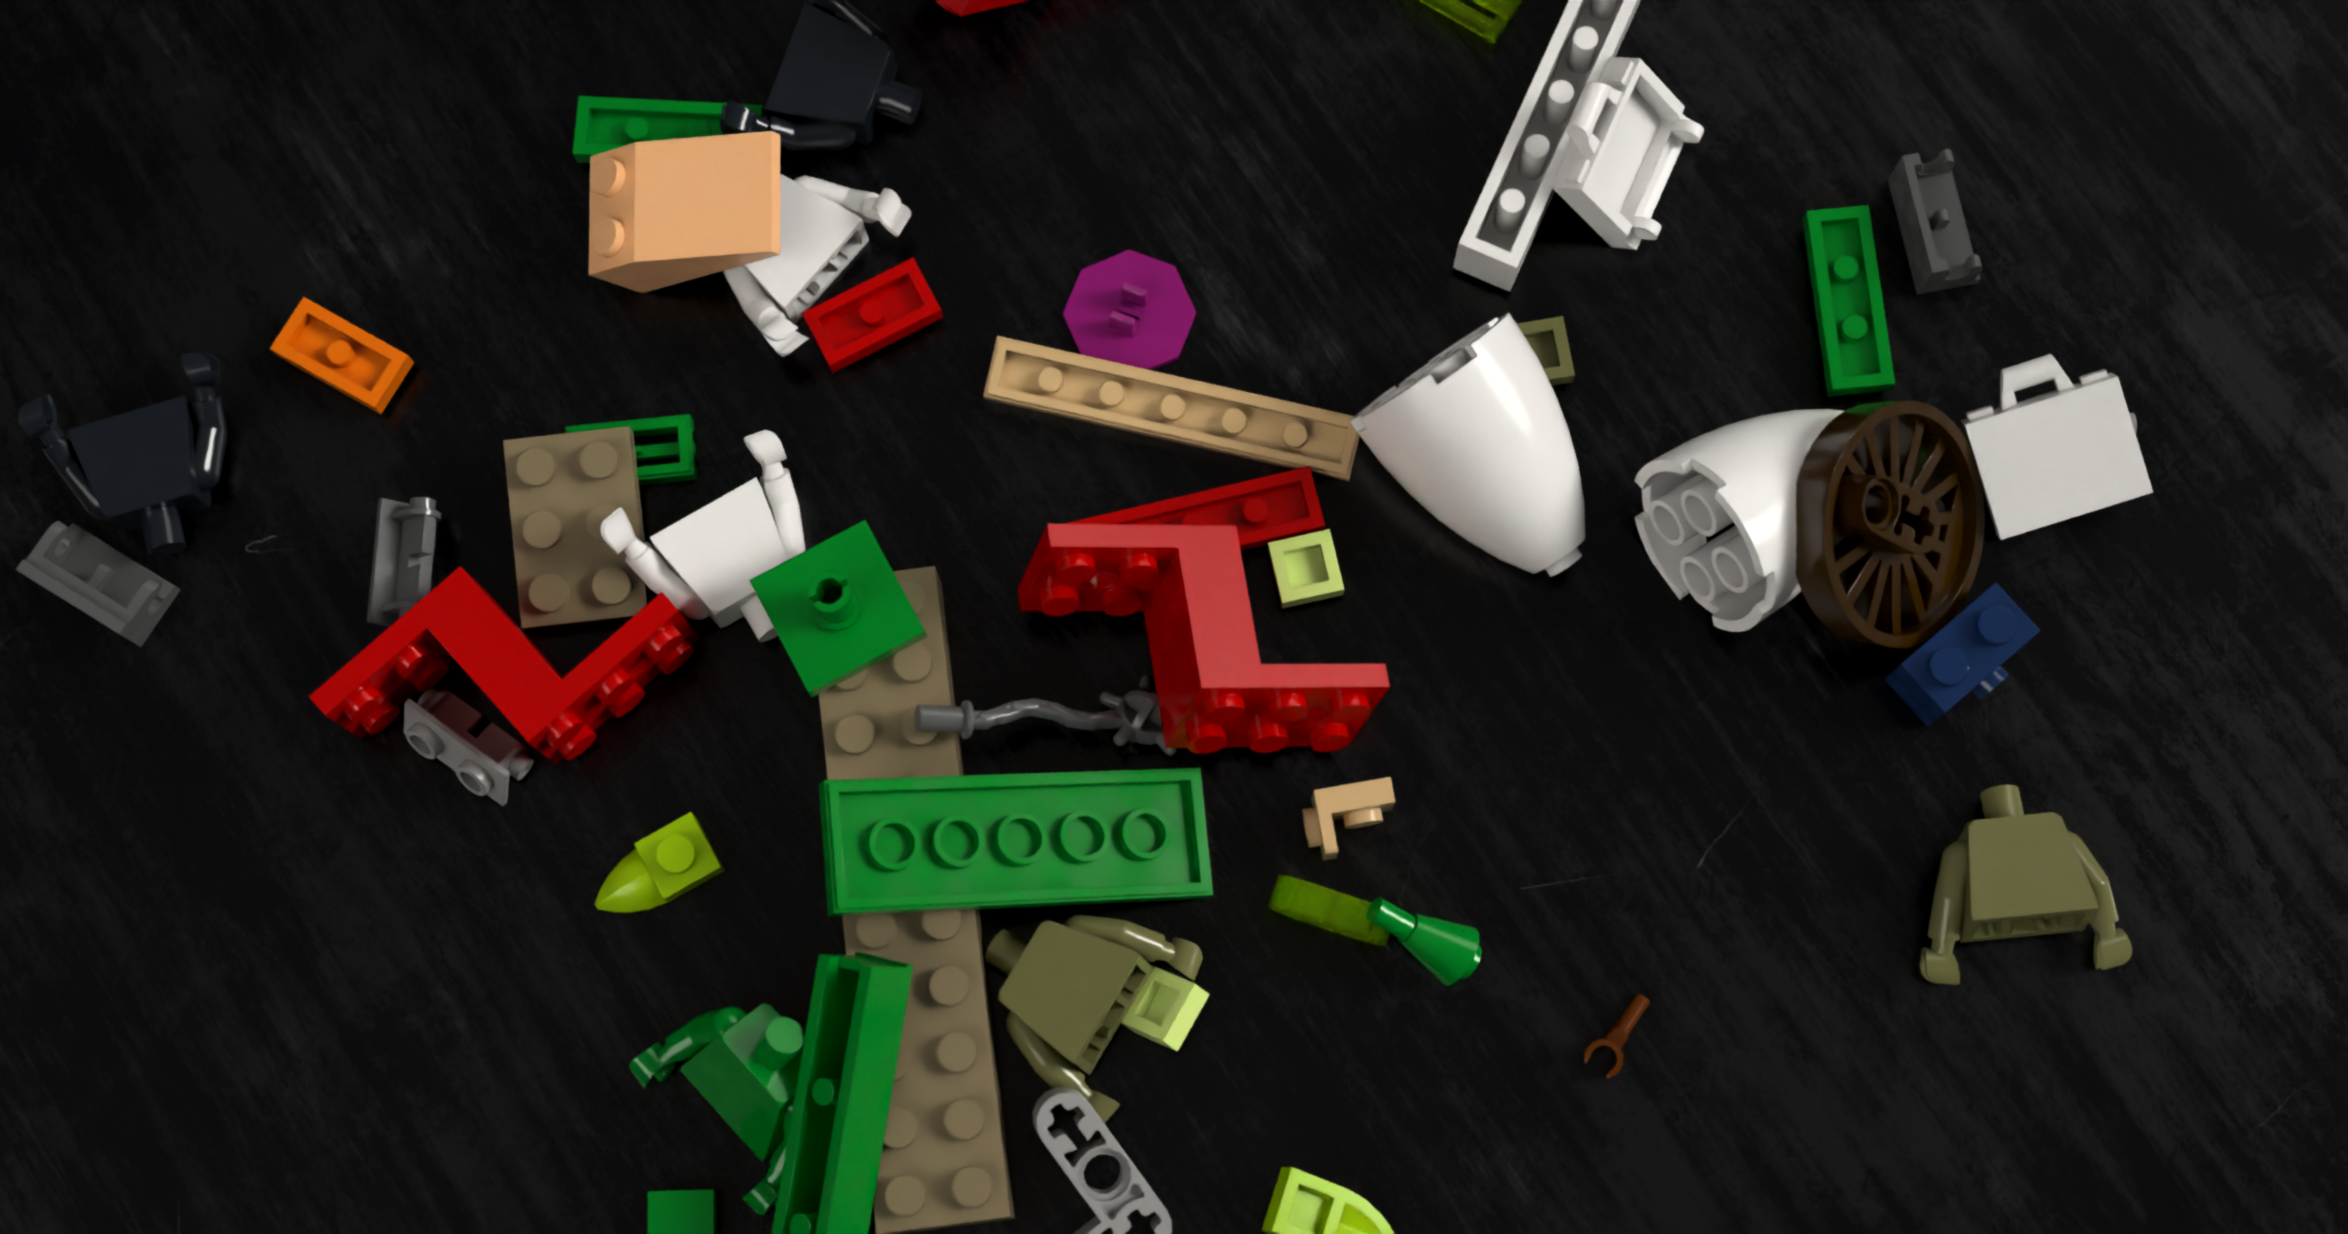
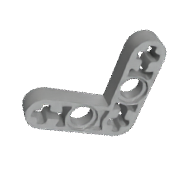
[1033,1087,1172,1234]

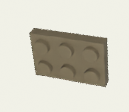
[503,426,651,630]

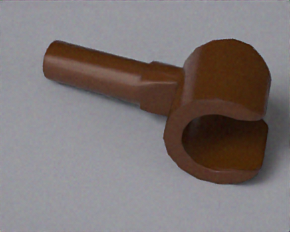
[1583,993,1650,1078]

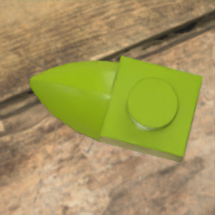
[594,812,725,913]
[1261,1167,1394,1234]

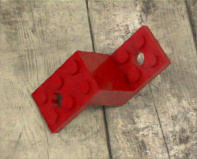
[1017,524,1390,754]
[309,566,700,764]

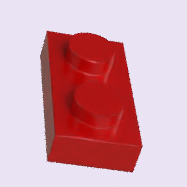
[802,258,943,373]

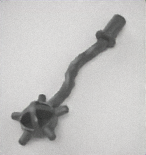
[914,675,1177,755]

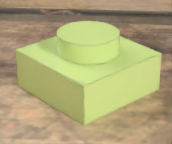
[1267,529,1345,609]
[1121,965,1210,1052]

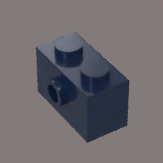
[1885,582,2041,727]

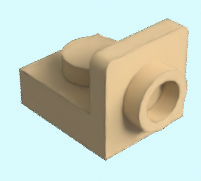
[1302,777,1395,861]

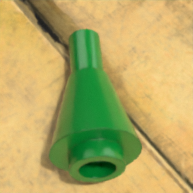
[1366,897,1482,986]

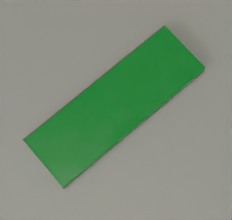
[819,768,1213,917]

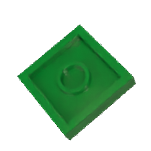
[749,520,927,698]

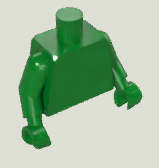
[629,1003,805,1215]

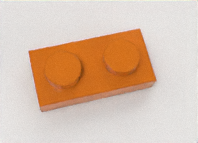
[269,297,414,414]

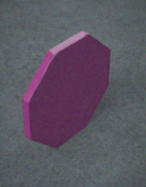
[1063,249,1196,370]

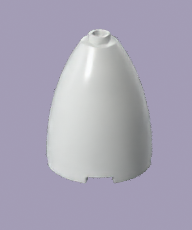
[1350,312,1585,577]
[1634,409,1845,632]

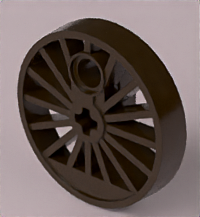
[1795,400,1985,648]

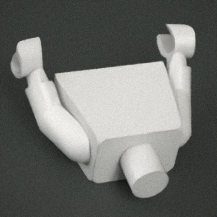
[723,174,912,357]
[600,430,806,642]

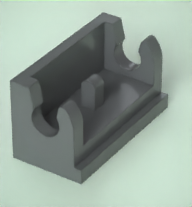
[1888,149,1983,295]
[16,521,181,647]

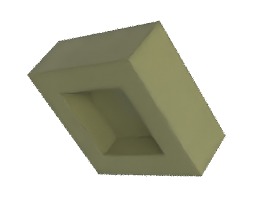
[1517,316,1575,386]

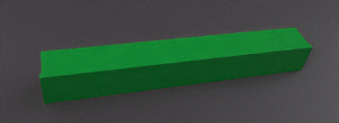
[772,952,913,1234]

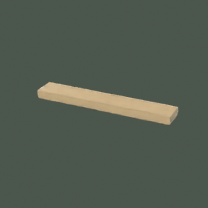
[983,336,1360,482]

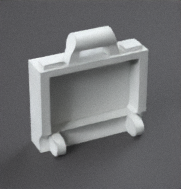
[1551,57,1704,250]
[1960,354,2153,540]

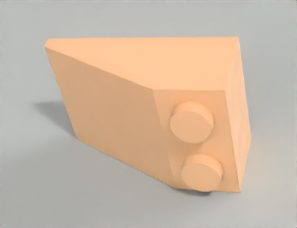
[589,131,780,293]

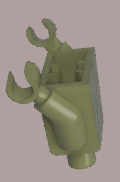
[1919,785,2132,985]
[985,915,1203,1124]

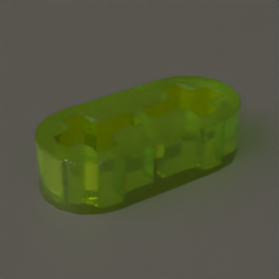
[1268,875,1390,946]

